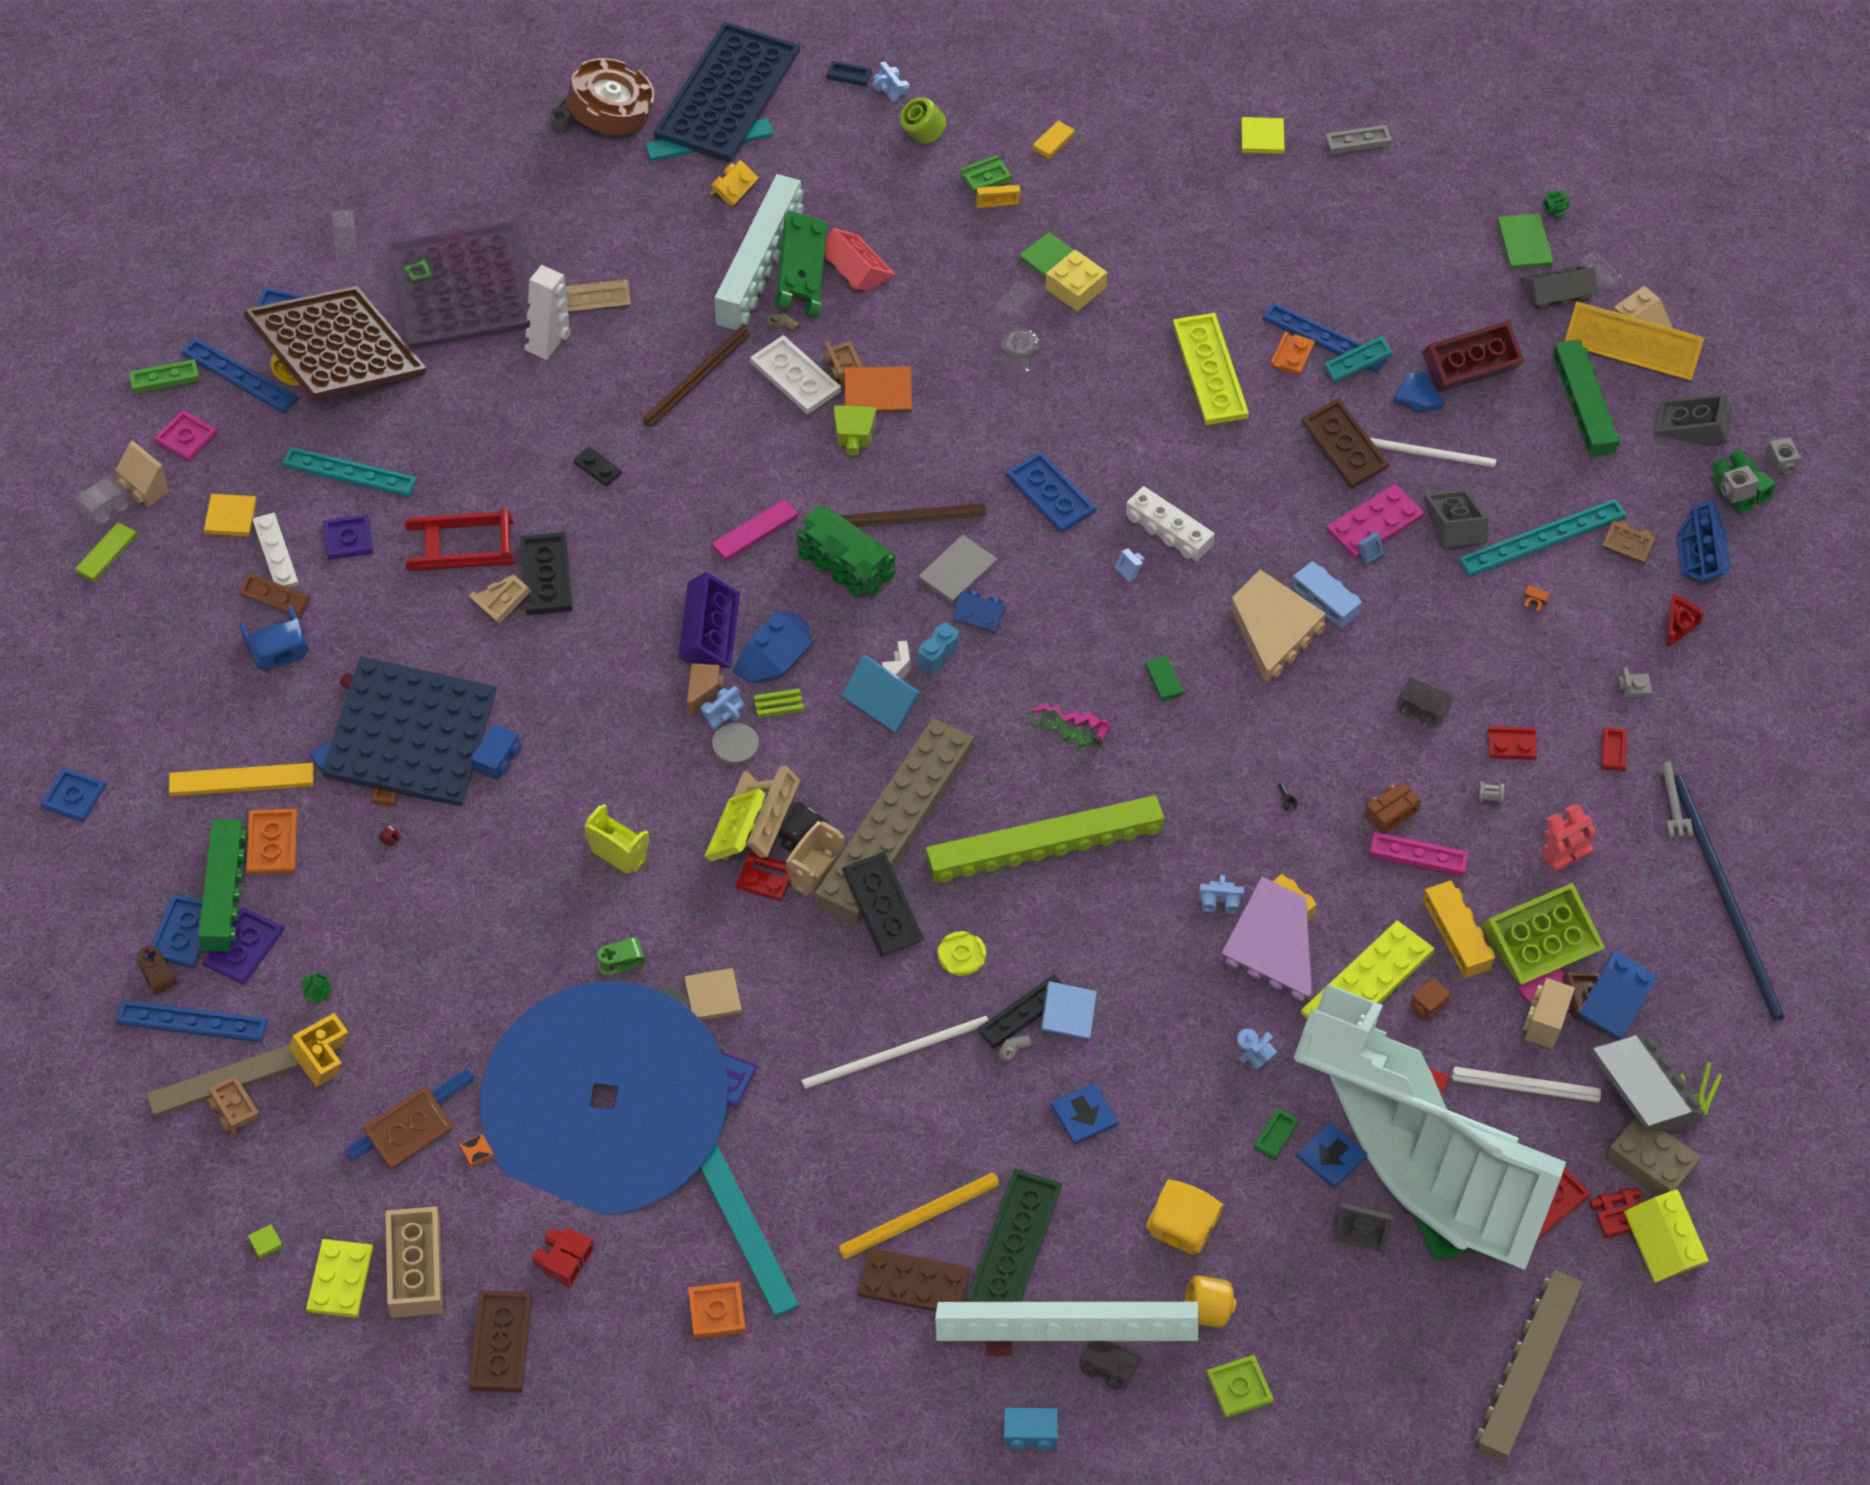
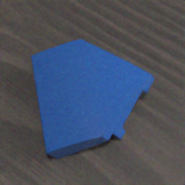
[1393,372,1445,414]

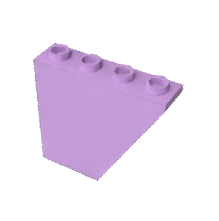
[1222,877,1313,1001]

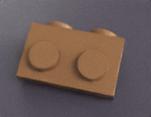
[823,341,863,387]

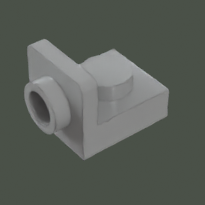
[1617,667,1652,698]

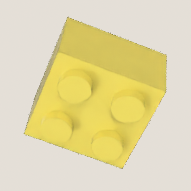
[1045,249,1107,312]

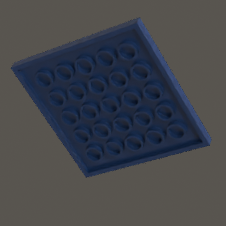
[322,656,497,806]

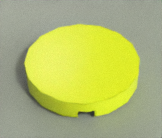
[938,931,986,976]

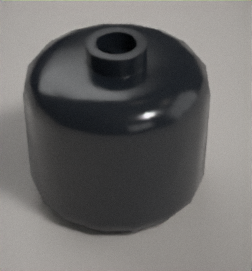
[777,802,827,852]

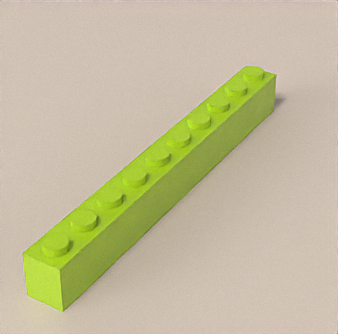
[926,795,1165,883]

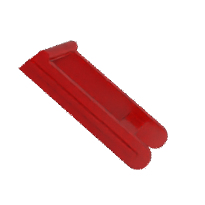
[405,509,516,571]

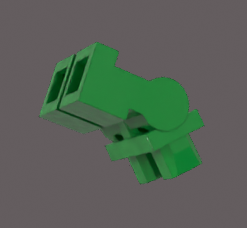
[1710,450,1776,515]

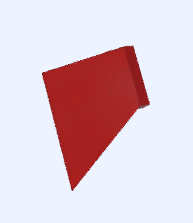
[1665,593,1705,647]

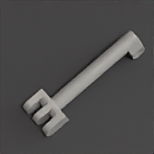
[1657,762,1693,838]

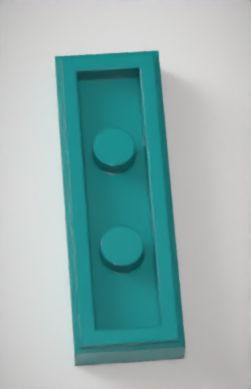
[1324,335,1393,383]

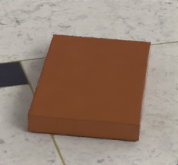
[362,1086,454,1170]

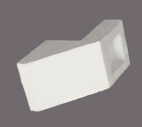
[882,641,910,679]

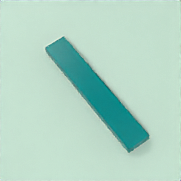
[645,118,773,162]
[282,447,417,498]

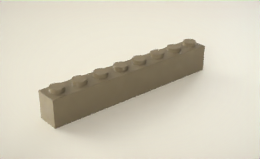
[1474,1270,1583,1465]

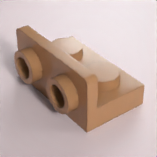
[1602,520,1655,564]
[207,1075,259,1138]

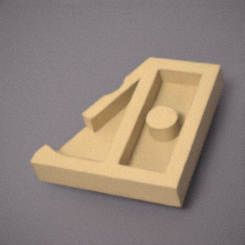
[469,575,531,624]

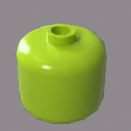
[900,97,946,145]

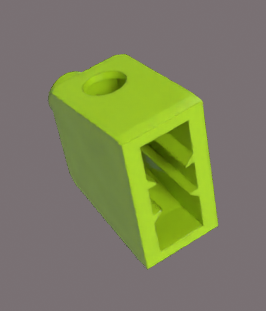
[834,405,876,456]

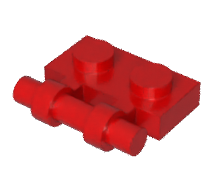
[1589,1188,1645,1239]

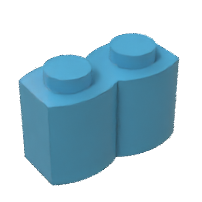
[918,622,959,675]

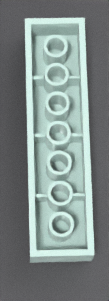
[715,174,804,330]

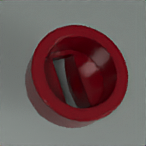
[378,825,400,846]

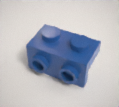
[953,590,1007,632]

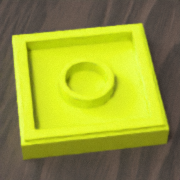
[1241,117,1284,154]

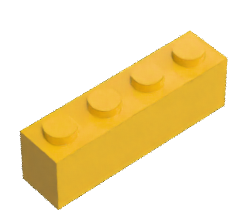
[1423,880,1495,978]

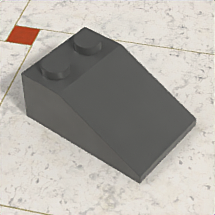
[1655,393,1733,445]
[1424,490,1489,548]
[1333,1203,1393,1253]

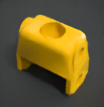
[1146,1179,1224,1255]

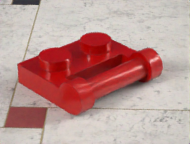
[736,850,790,902]

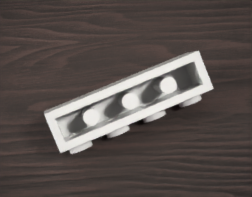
[1126,486,1215,562]

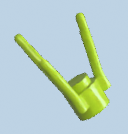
[1680,1062,1722,1120]

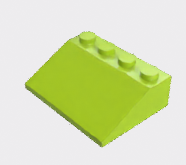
[1481,883,1605,986]

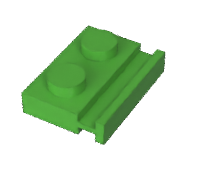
[960,155,1012,195]

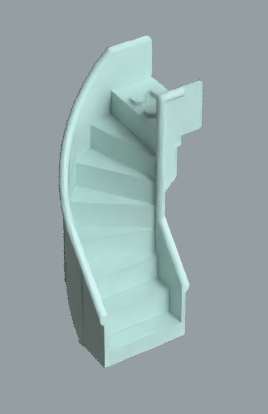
[1294,985,1566,1270]

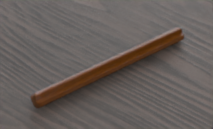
[642,327,750,427]
[840,503,986,527]

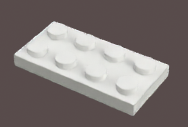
[750,335,841,415]

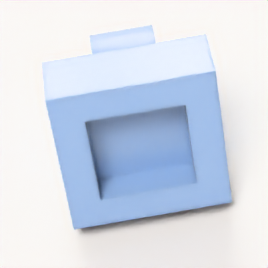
[1115,549,1145,582]

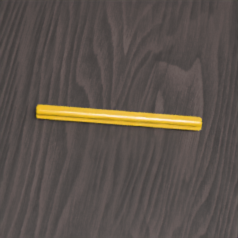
[839,1173,999,1259]

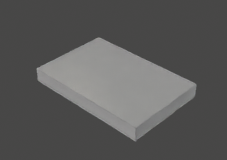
[918,535,997,604]

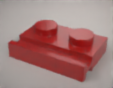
[1488,726,1537,760]

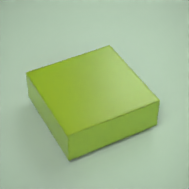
[248,1224,283,1259]

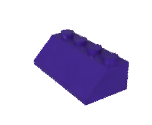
[678,572,740,668]

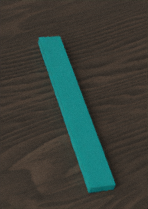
[1458,498,1627,578]
[700,1143,799,1318]

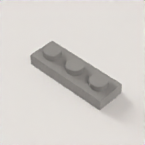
[1325,125,1392,155]

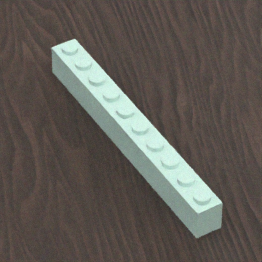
[935,1302,1199,1341]

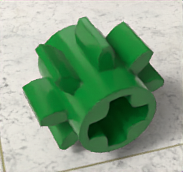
[1543,190,1570,217]
[300,972,333,1003]

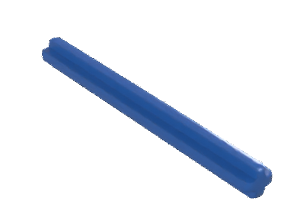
[344,1069,474,1161]

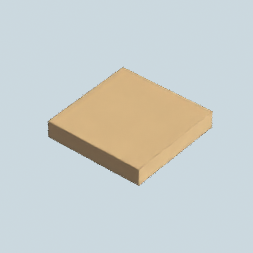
[684,968,742,1020]

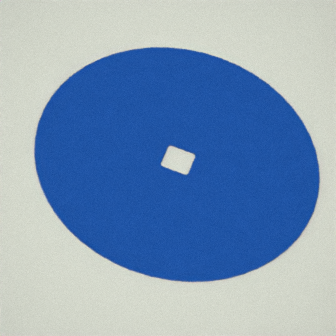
[480,981,728,1215]

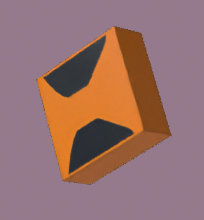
[460,1134,494,1168]

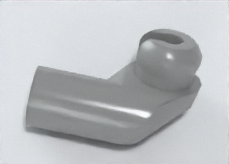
[999,1035,1031,1062]

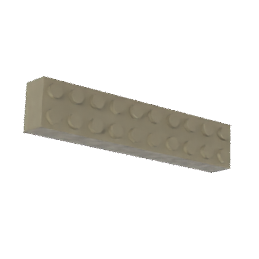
[815,718,974,927]

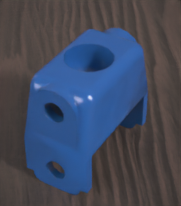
[239,606,309,672]

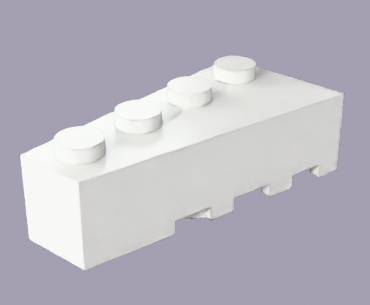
[524,265,571,360]

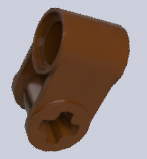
[137,945,177,995]

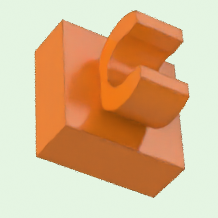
[1525,585,1551,612]

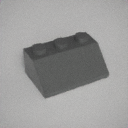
[1519,265,1598,308]

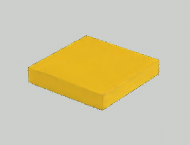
[204,494,257,536]

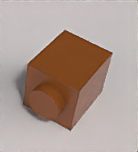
[1410,978,1451,1022]

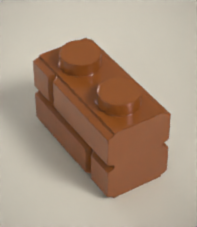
[1364,782,1421,834]

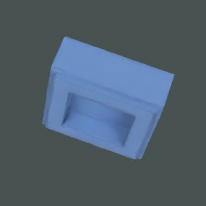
[1357,532,1384,564]

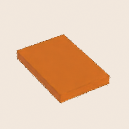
[844,366,912,411]
[246,809,298,875]

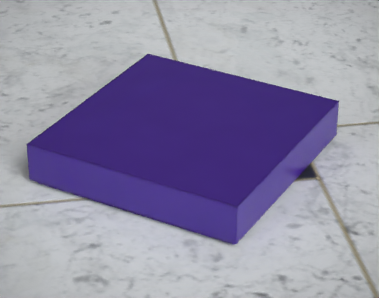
[323,514,374,560]

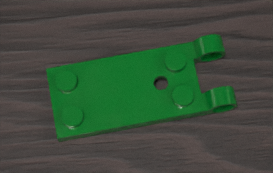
[775,210,827,318]

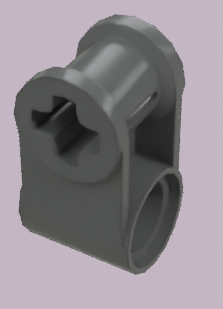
[550,96,578,134]

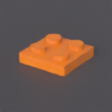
[688,1281,746,1339]

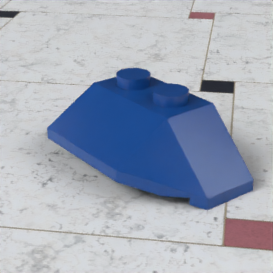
[1677,499,1731,582]
[733,610,812,683]

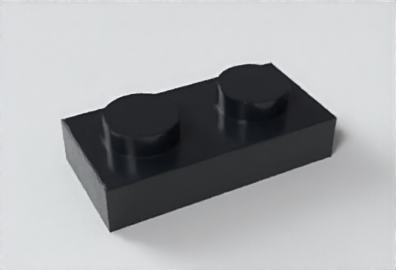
[574,446,622,487]

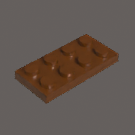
[1301,397,1389,489]
[858,1247,970,1312]
[469,1290,532,1393]

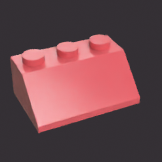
[824,228,896,291]

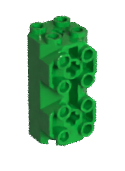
[796,506,896,597]

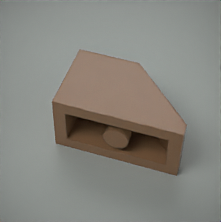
[687,664,724,714]

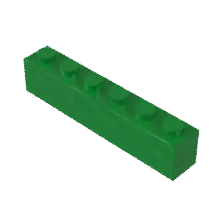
[1552,339,1620,457]
[199,819,247,951]

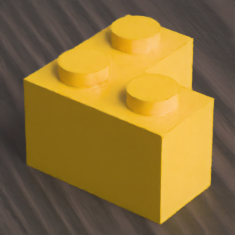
[289,1013,348,1088]

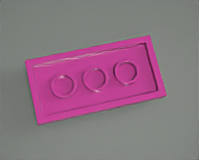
[1326,484,1425,559]

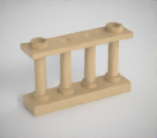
[721,766,800,861]

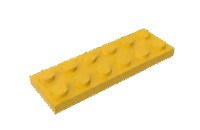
[1564,302,1705,380]

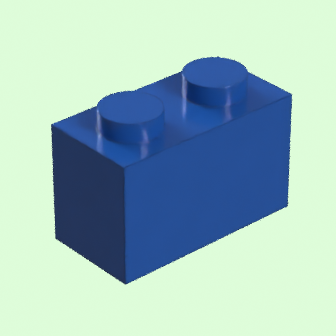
[471,723,521,781]

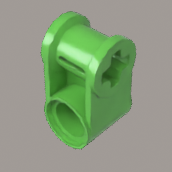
[597,938,646,976]

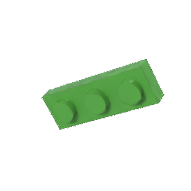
[129,359,200,394]

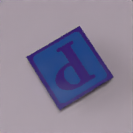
[720,1051,758,1107]

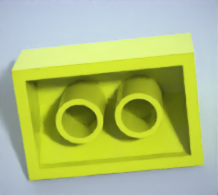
[1624,1189,1709,1283]

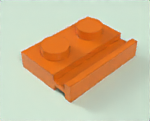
[1270,331,1315,376]

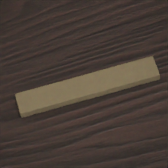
[147,1044,300,1117]

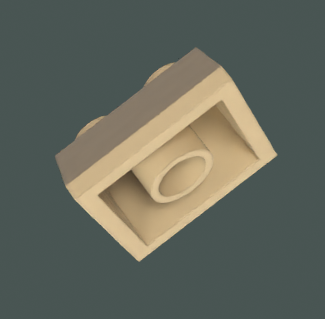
[1613,286,1672,328]
[116,441,169,507]

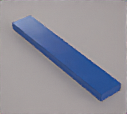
[1262,303,1388,374]
[181,338,298,414]
[116,1000,268,1043]

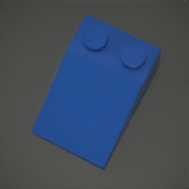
[1578,950,1657,1040]

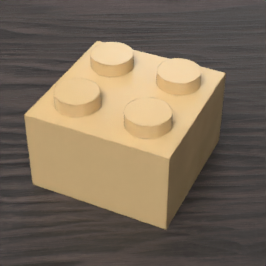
[1523,978,1575,1049]

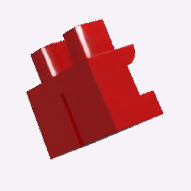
[532,1227,594,1289]

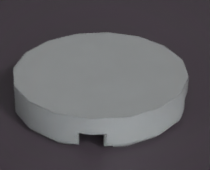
[712,723,759,766]

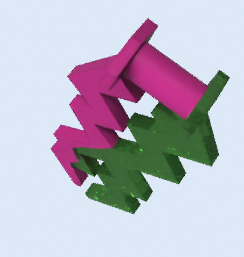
[1028,703,1111,748]

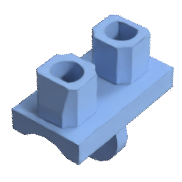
[872,62,910,103]
[700,686,745,730]
[1199,875,1244,914]
[1237,1028,1277,1069]

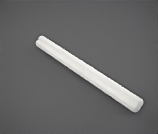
[1452,1067,1601,1103]

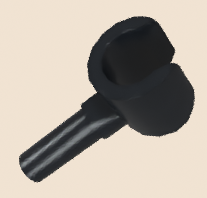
[1278,783,1298,811]

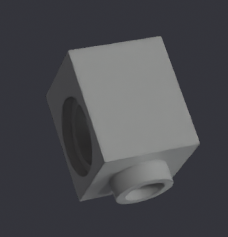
[1766,437,1800,474]
[1720,465,1759,504]

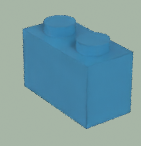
[1004,1408,1058,1451]

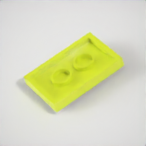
[704,788,765,862]
[306,1239,374,1318]

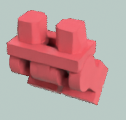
[1541,804,1596,872]

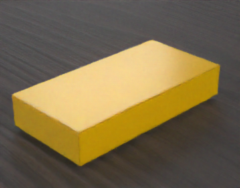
[1033,120,1075,159]

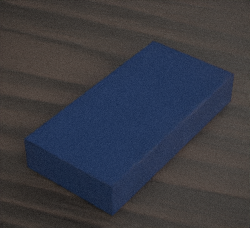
[826,61,872,87]

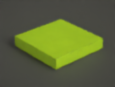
[1206,1355,1274,1419]

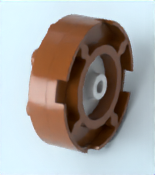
[566,58,654,136]

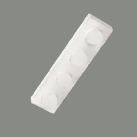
[252,513,299,588]

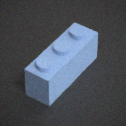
[1292,561,1362,629]

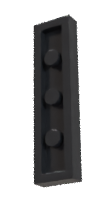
[978,975,1063,1049]

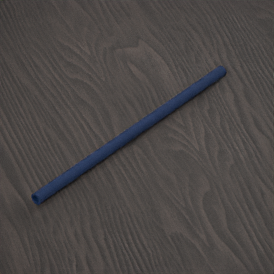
[1674,774,1785,1021]

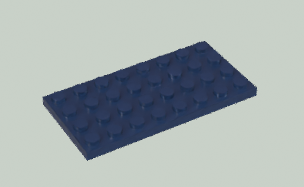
[654,21,800,162]

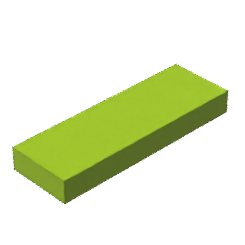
[75,522,137,582]

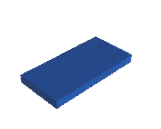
[1005,451,1097,533]

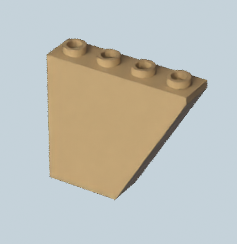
[1230,569,1326,682]

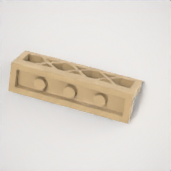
[566,279,631,312]

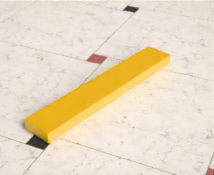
[169,763,314,796]

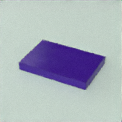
[202,907,285,985]

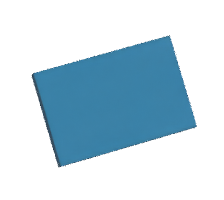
[841,655,921,733]

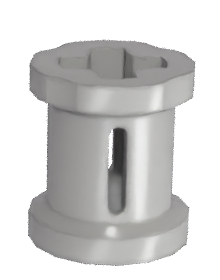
[1478,781,1504,805]

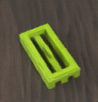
[754,689,804,718]

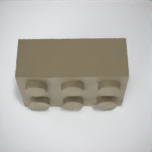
[1606,1117,1701,1196]

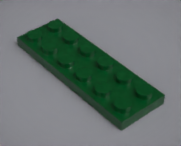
[966,1168,1063,1302]

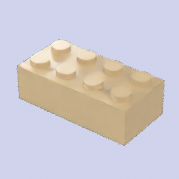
[386,1206,443,1318]

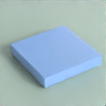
[1040,981,1097,1040]

